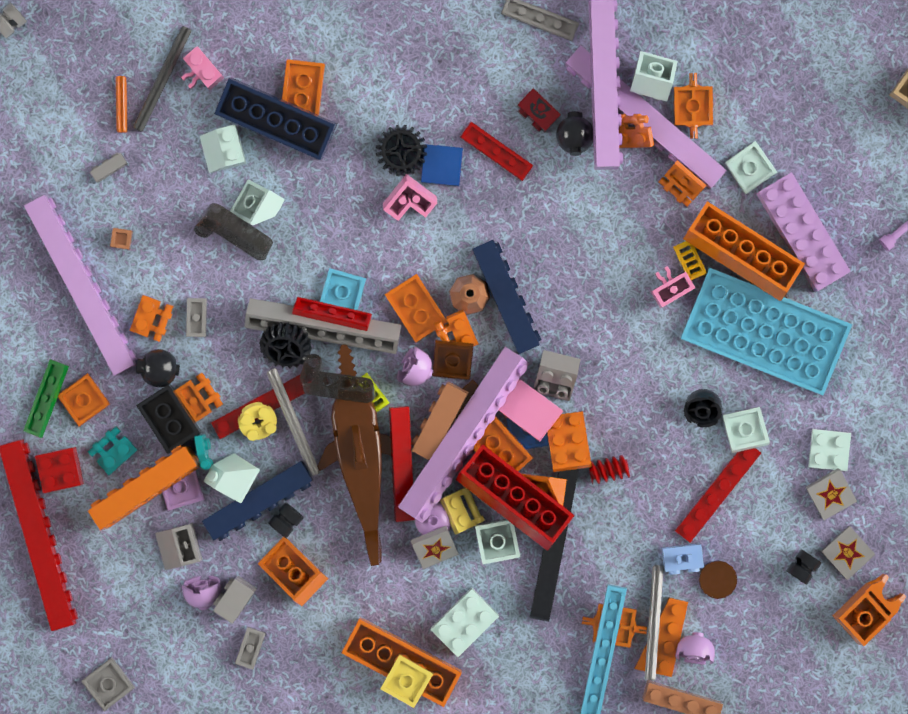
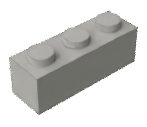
[90,153,128,183]

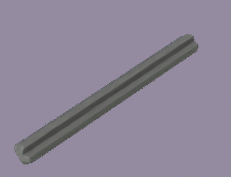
[133,26,191,132]

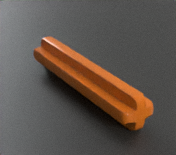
[115,76,127,133]

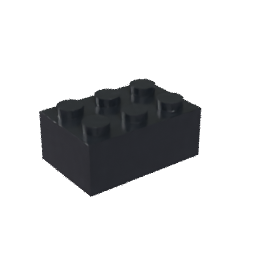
[136,384,202,454]

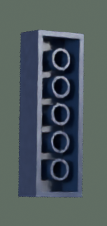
[214,78,338,160]

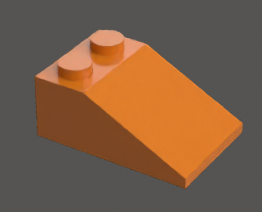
[258,537,328,606]

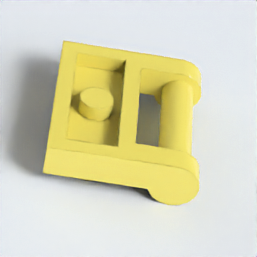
[440,487,485,535]

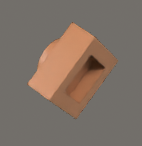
[110,228,133,250]

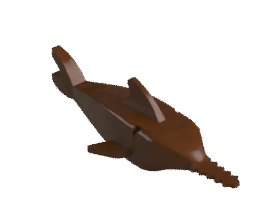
[317,344,391,566]

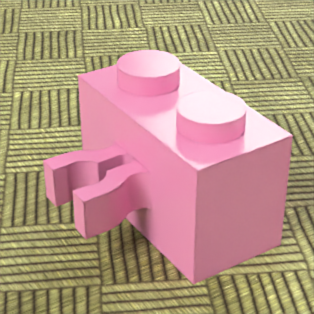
[181,46,224,90]
[651,266,695,308]

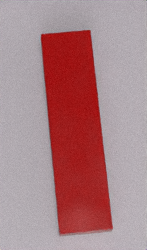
[460,122,533,181]
[292,297,372,331]

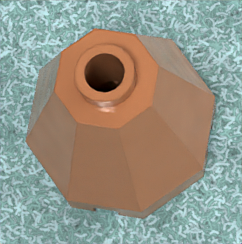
[449,274,490,315]

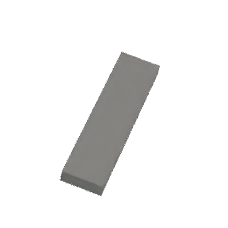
[501,0,579,41]

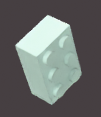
[431,587,499,657]

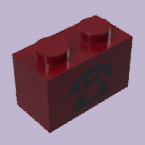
[517,88,561,133]

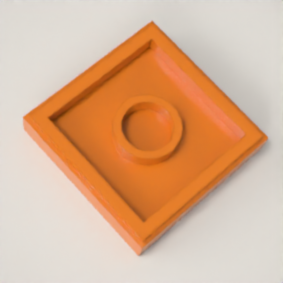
[58,373,111,427]

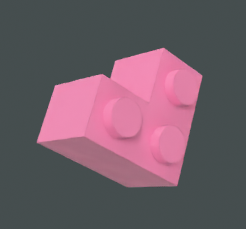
[383,174,437,221]

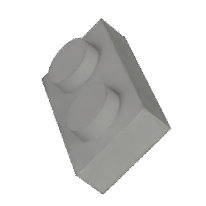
[186,298,207,337]
[235,627,266,670]

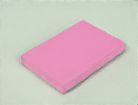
[498,379,563,442]

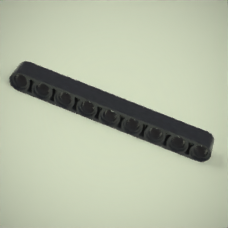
[530,469,579,622]

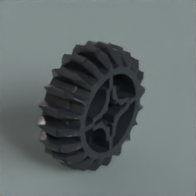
[376,125,427,177]
[259,322,312,369]

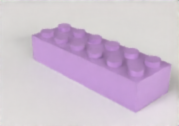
[756,172,851,292]

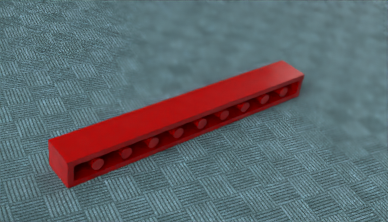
[0,439,78,631]

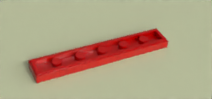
[389,406,415,522]

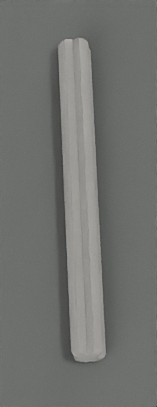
[267,368,319,476]
[645,565,664,680]

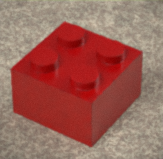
[35,447,84,493]

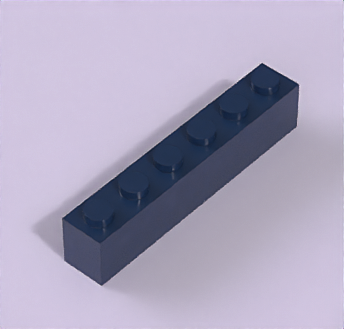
[472,240,541,355]
[202,461,313,541]

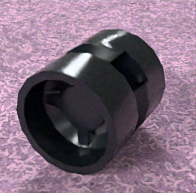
[268,502,304,539]
[786,549,822,585]

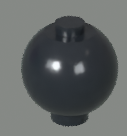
[556,111,593,156]
[136,349,180,387]

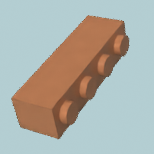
[411,382,469,460]
[642,680,723,714]

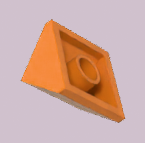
[522,474,566,506]

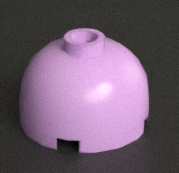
[397,347,433,386]
[415,501,451,535]
[182,575,221,610]
[675,632,715,665]

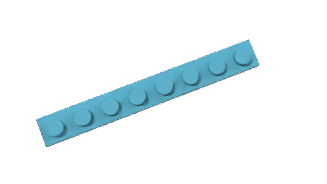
[580,584,627,714]

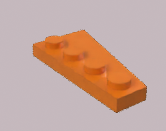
[634,597,688,677]

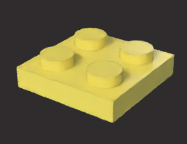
[380,654,433,708]

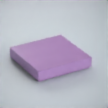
[162,470,205,511]

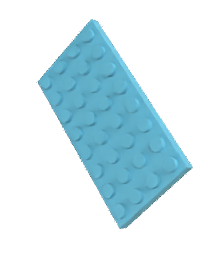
[680,267,853,395]

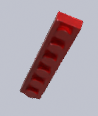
[211,368,321,439]
[675,448,761,543]

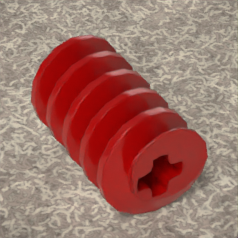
[589,455,630,485]

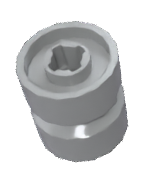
[0,2,27,39]

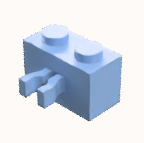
[661,543,704,575]

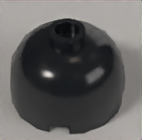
[683,389,723,428]

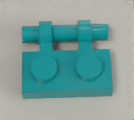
[87,426,138,476]
[194,434,213,470]

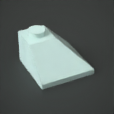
[229,179,285,225]
[203,453,260,503]

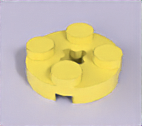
[238,402,277,441]

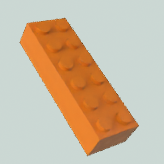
[683,201,805,301]
[88,445,200,530]
[341,617,462,707]

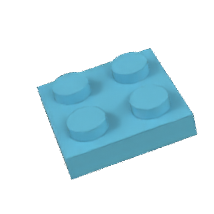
[320,268,366,310]

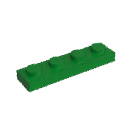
[23,359,69,438]

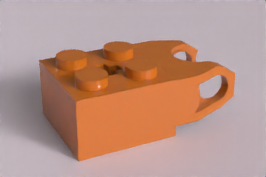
[832,574,906,646]

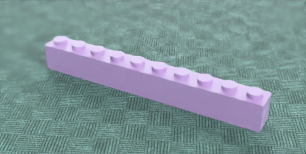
[588,0,623,170]
[565,45,727,189]
[24,195,137,376]
[398,347,529,524]

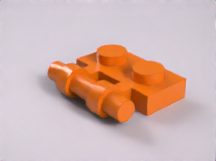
[619,114,654,148]
[659,160,706,207]
[129,295,173,342]
[434,309,478,347]
[174,373,223,422]

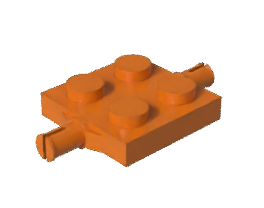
[674,73,713,139]
[581,603,647,648]

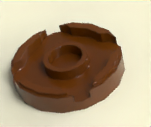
[699,560,737,599]

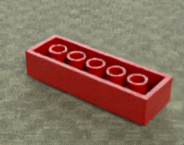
[456,444,575,551]

